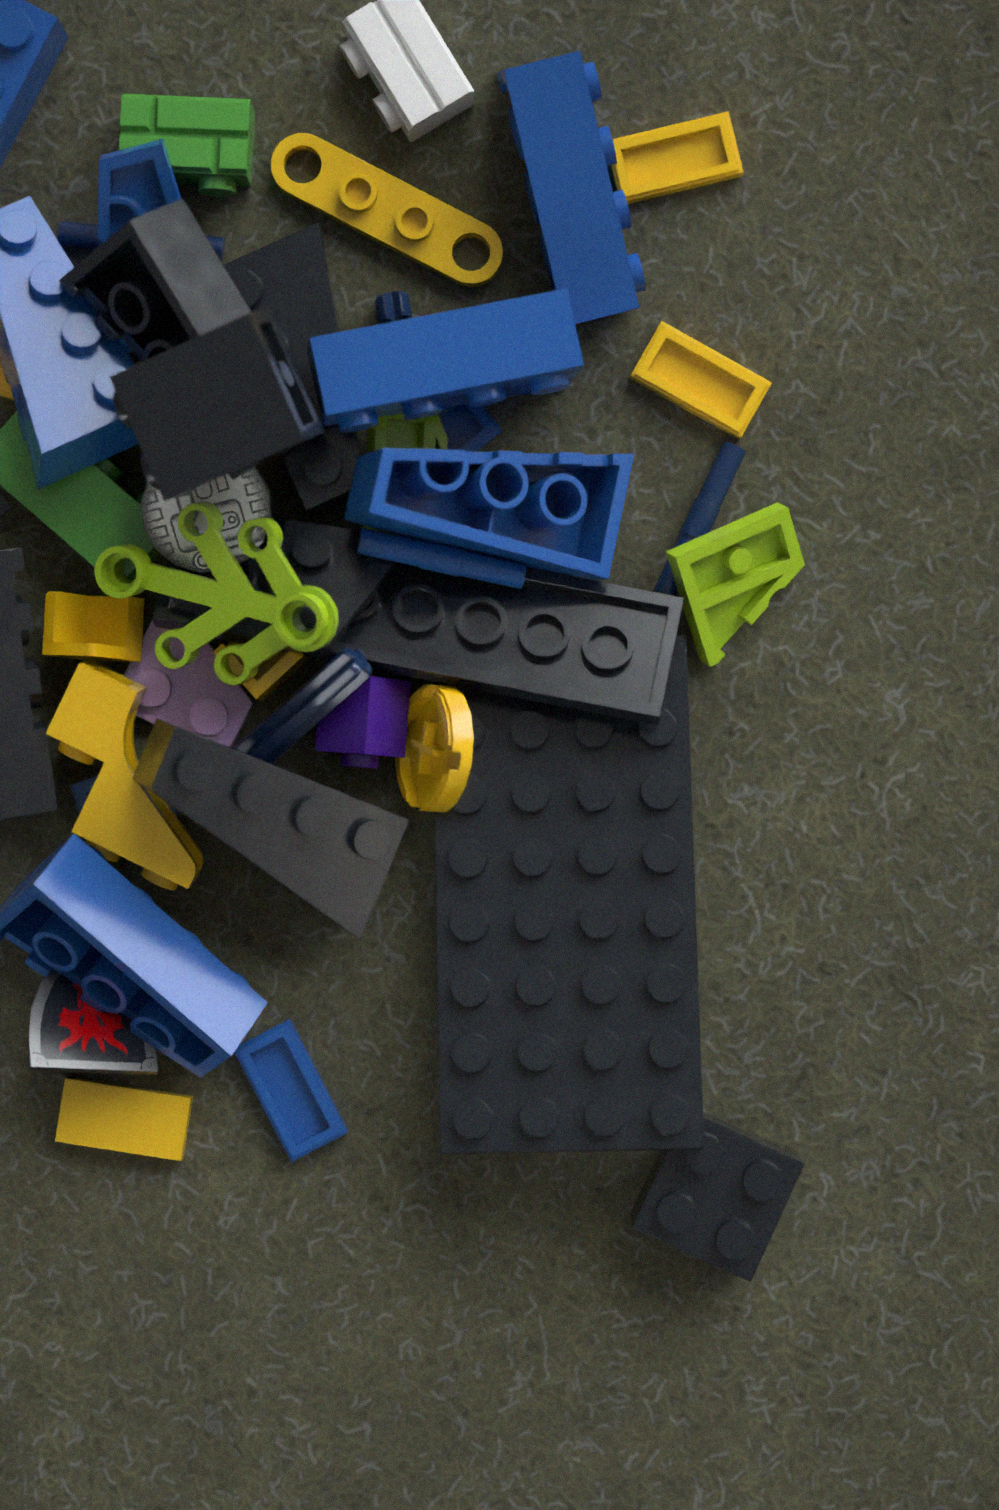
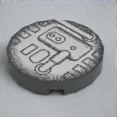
[141,467,271,573]

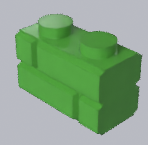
[119,94,255,197]

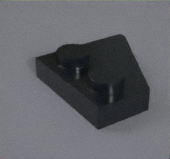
[264,519,407,657]

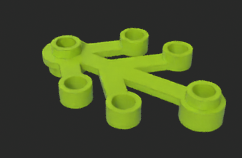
[95,502,339,685]

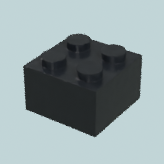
[629,1111,805,1282]

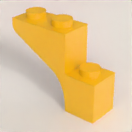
[45,659,204,890]

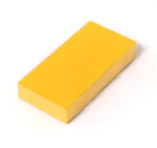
[610,111,744,204]
[630,321,772,440]
[55,1077,193,1161]

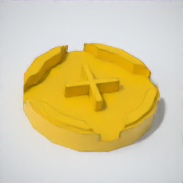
[395,684,474,813]

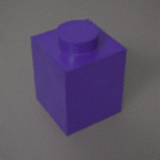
[315,676,411,769]

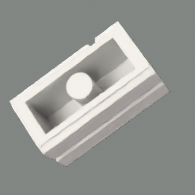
[339,0,475,142]

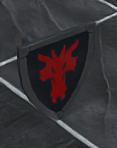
[27,969,158,1078]

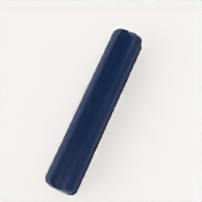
[232,648,372,763]

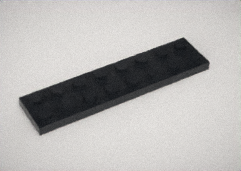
[152,518,684,725]

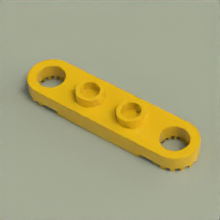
[271,133,503,287]

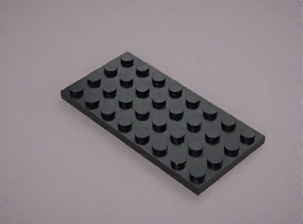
[432,635,704,1155]

